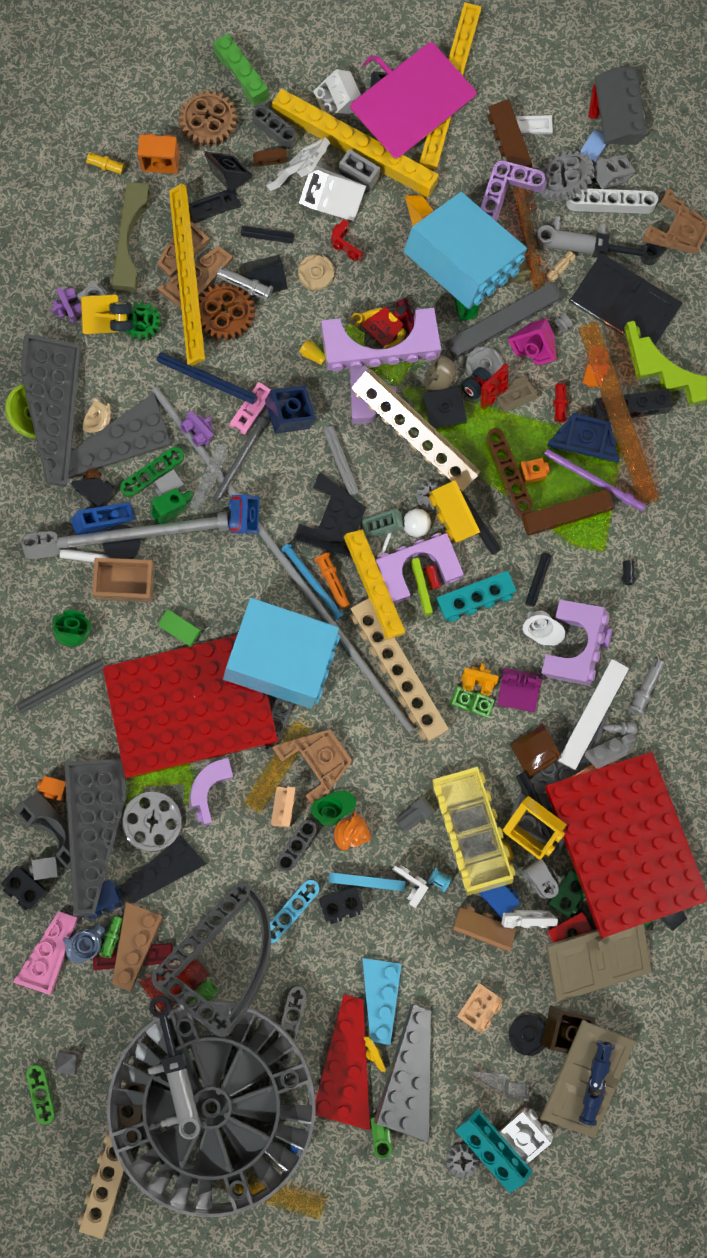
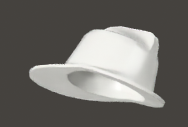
[522,611,565,646]

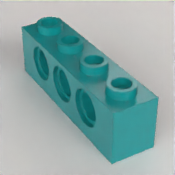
[436,571,516,623]
[455,1109,533,1193]

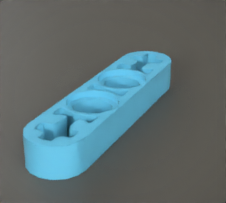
[328,873,406,891]
[270,880,320,943]

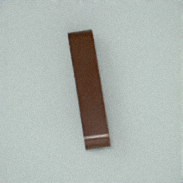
[485,428,533,518]
[521,490,615,536]

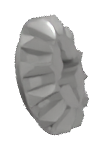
[416,481,442,511]
[446,1144,479,1178]

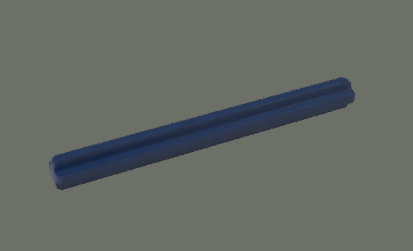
[157,352,257,404]

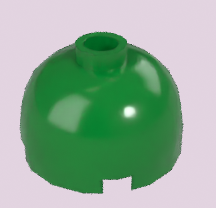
[52,610,91,647]

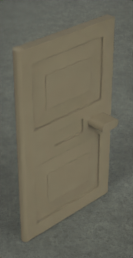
[546,924,652,1003]
[540,1020,636,1138]

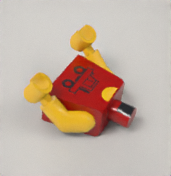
[350,306,408,349]

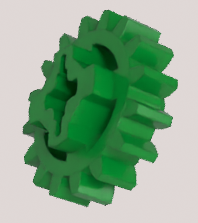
[125,301,162,342]

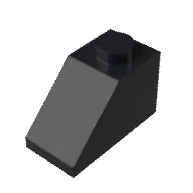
[70,478,116,507]

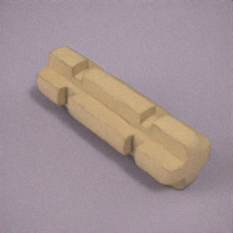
[546,251,576,282]

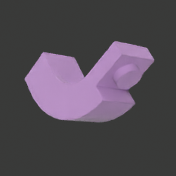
[189,758,233,827]

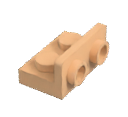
[271,787,296,828]
[457,983,503,1033]

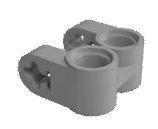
[521,859,558,899]

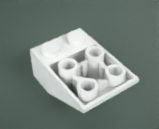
[299,166,366,221]

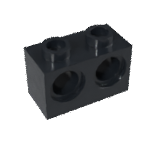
[1,866,49,910]
[319,887,364,924]

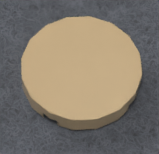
[298,255,334,291]

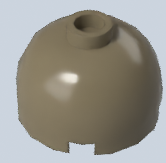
[424,354,458,391]

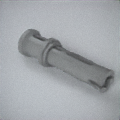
[217,266,273,302]
[627,659,665,716]

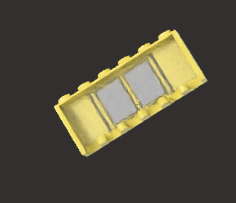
[433,767,516,896]

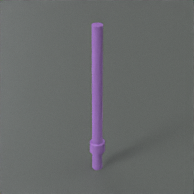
[544,449,646,512]

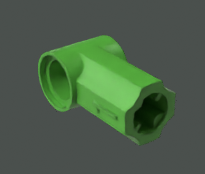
[371,1117,393,1159]

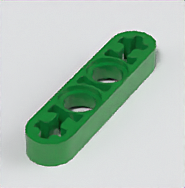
[120,447,184,497]

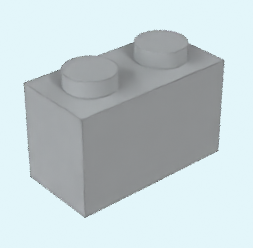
[339,149,380,192]

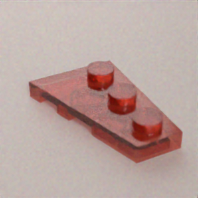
[138,959,210,1012]

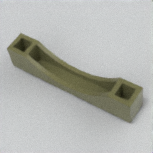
[110,182,151,294]

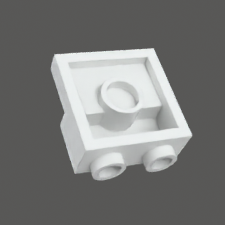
[499,1107,553,1164]

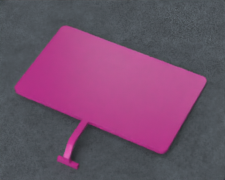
[350,42,476,159]

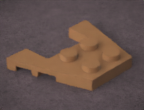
[642,188,707,254]
[272,729,352,805]

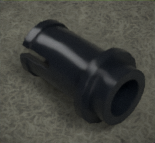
[621,560,636,585]

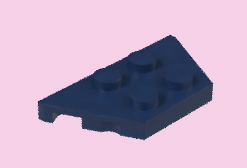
[547,413,620,463]

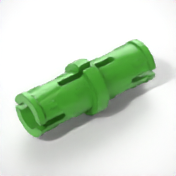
[99,916,123,958]

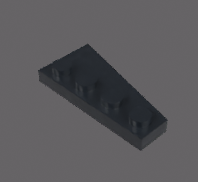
[121,835,207,903]

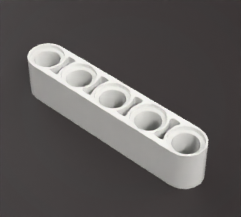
[566,189,658,214]

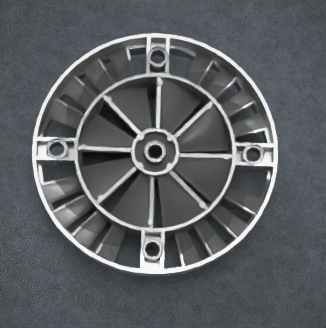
[107,1000,315,1217]

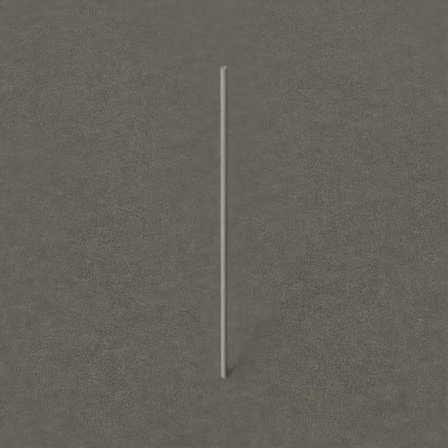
[152,387,415,733]

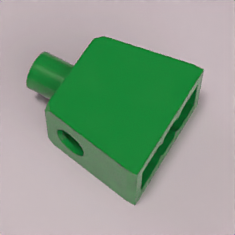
[150,488,194,524]

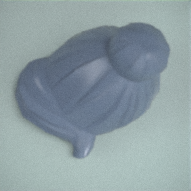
[63,925,105,964]

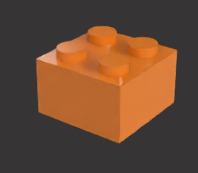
[138,134,180,174]

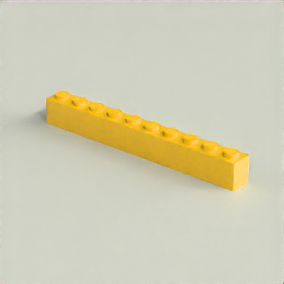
[272,88,439,198]

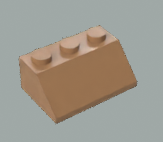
[451,905,516,952]

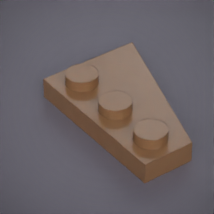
[157,221,210,278]

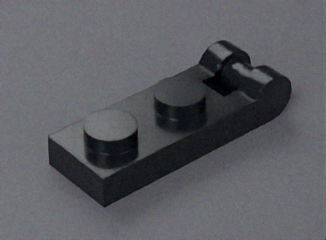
[188,189,242,223]

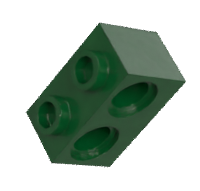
[547,870,586,917]

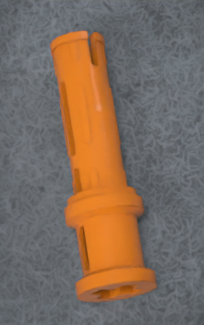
[314,553,351,610]

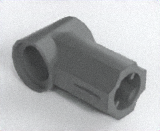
[395,796,436,833]

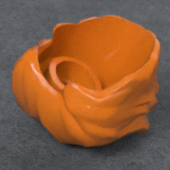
[334,811,372,851]

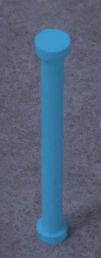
[281,543,345,621]

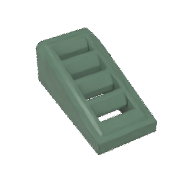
[362,509,404,538]

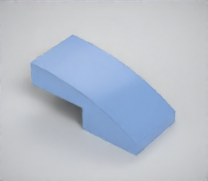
[579,129,607,165]

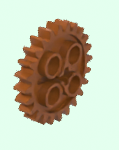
[198,282,255,342]

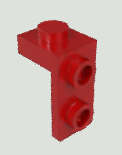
[331,219,363,262]

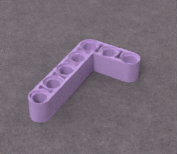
[480,161,547,222]

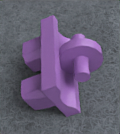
[51,287,81,324]
[180,410,214,447]

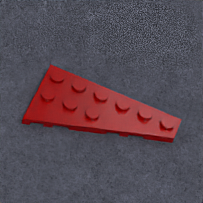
[315,994,370,1130]

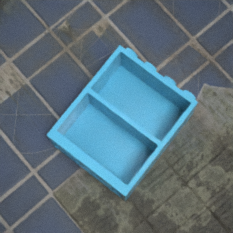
[404,192,527,309]
[223,598,341,709]

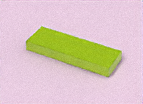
[411,558,433,617]

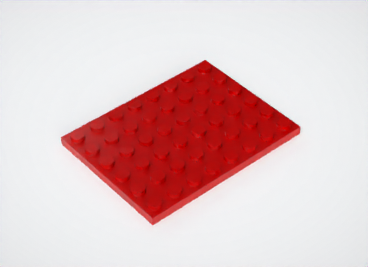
[103,635,278,779]
[545,752,707,939]

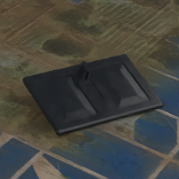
[569,253,682,345]

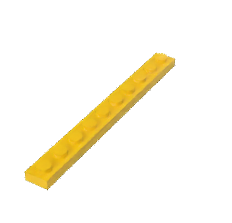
[419,2,482,170]
[169,184,205,366]

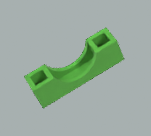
[213,33,269,107]

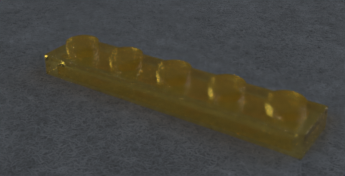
[244,721,312,814]
[223,1174,326,1220]

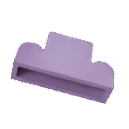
[350,346,400,424]

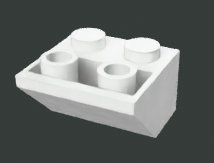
[313,69,361,118]

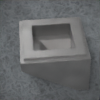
[55,1051,78,1075]

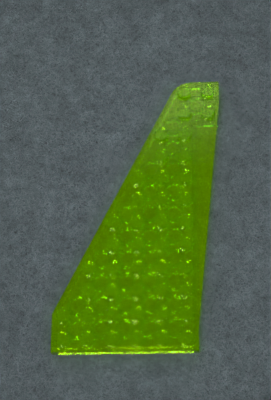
[402,385,623,552]

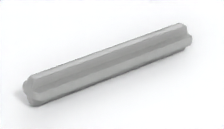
[324,426,359,496]

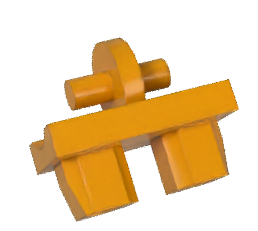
[461,663,499,696]

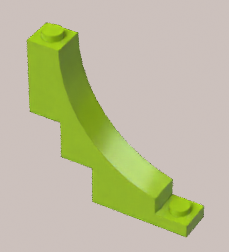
[624,321,707,407]

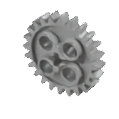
[536,150,595,203]

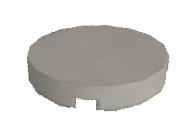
[466,346,503,379]

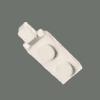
[501,910,558,928]

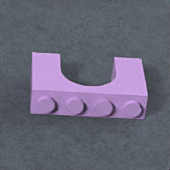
[376,533,464,604]
[541,600,609,686]

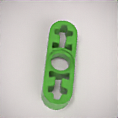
[26,1065,56,1124]

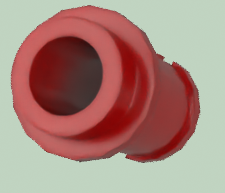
[424,565,442,590]

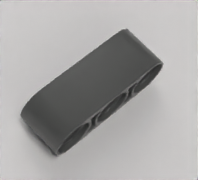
[252,104,296,149]
[277,820,317,872]

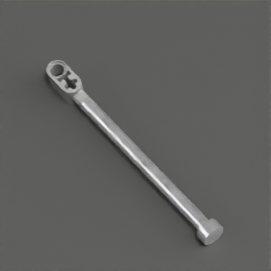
[21,512,229,559]

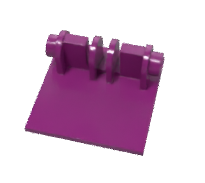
[497,668,542,712]

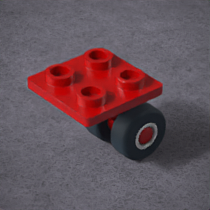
[461,363,509,410]

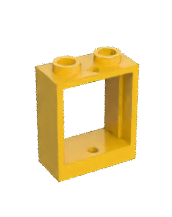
[502,796,567,860]

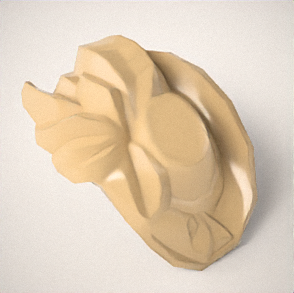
[82,398,111,433]

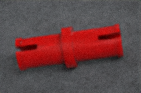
[553,383,568,423]

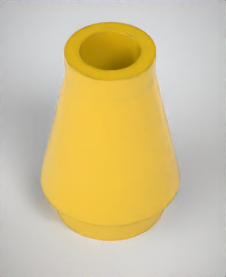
[299,339,325,365]

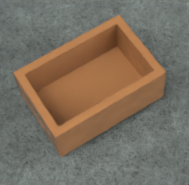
[92,558,155,602]

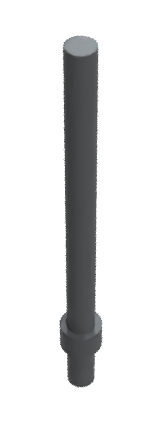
[212,408,270,502]

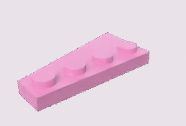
[13,911,78,995]

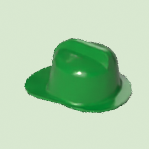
[311,791,356,826]

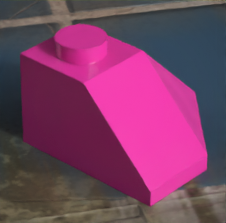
[508,318,557,365]

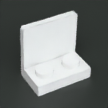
[392,865,429,908]

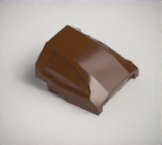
[510,723,562,778]

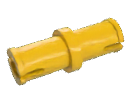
[86,152,125,175]

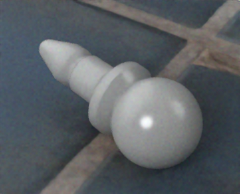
[603,722,637,736]

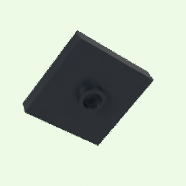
[422,386,467,429]

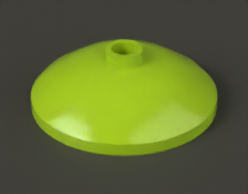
[5,384,36,439]

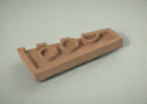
[157,246,233,310]
[112,902,163,992]

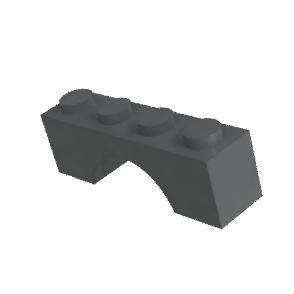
[15,792,71,870]

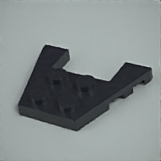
[293,472,366,543]

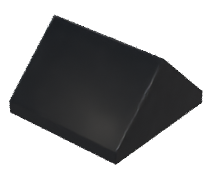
[204,151,252,192]
[244,255,288,298]

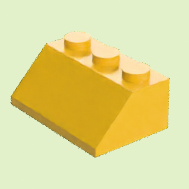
[428,480,480,543]

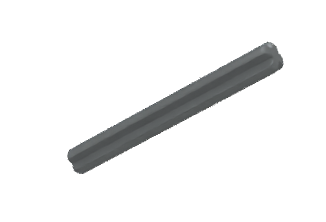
[17,660,105,713]

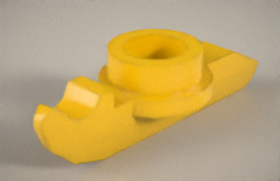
[364,1036,386,1072]

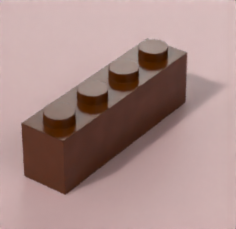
[487,99,533,177]

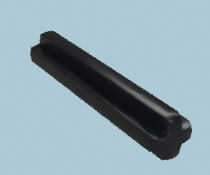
[240,225,295,244]
[525,552,552,607]

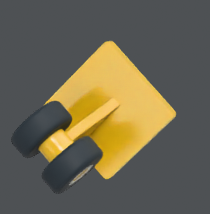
[81,294,133,334]

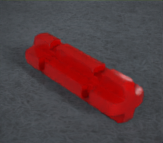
[588,84,599,119]

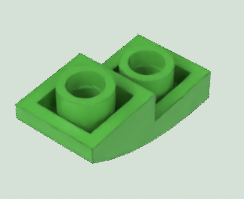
[158,609,201,647]
[449,686,495,718]

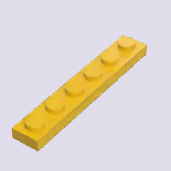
[344,529,406,640]

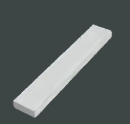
[557,659,629,770]

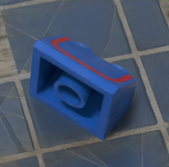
[228,495,260,534]

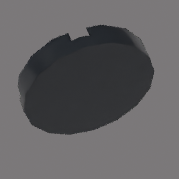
[102,525,141,559]
[509,1015,545,1056]

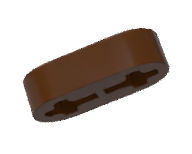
[253,148,288,167]

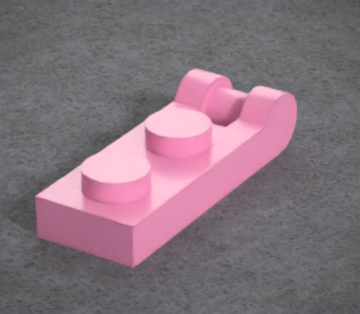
[230,382,271,435]

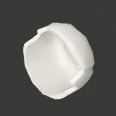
[403,508,432,538]

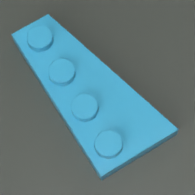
[362,958,402,1045]

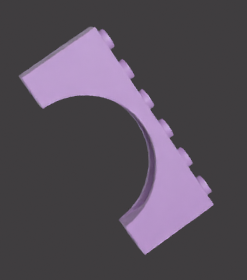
[321,308,441,372]

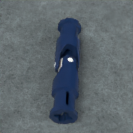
[579,1040,615,1126]

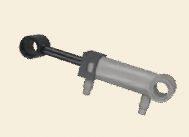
[535,216,662,266]
[148,995,201,1139]

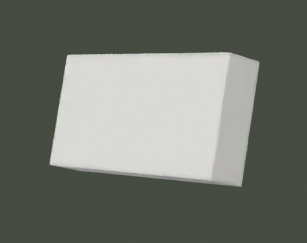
[516,115,553,135]

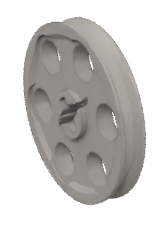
[122,792,182,851]

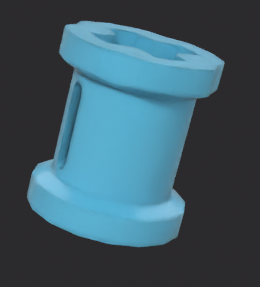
[427,867,453,892]

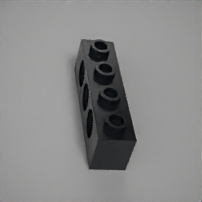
[592,389,672,421]

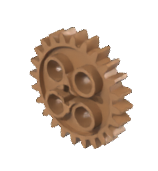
[178,89,238,148]

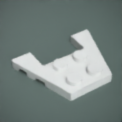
[266,137,330,191]

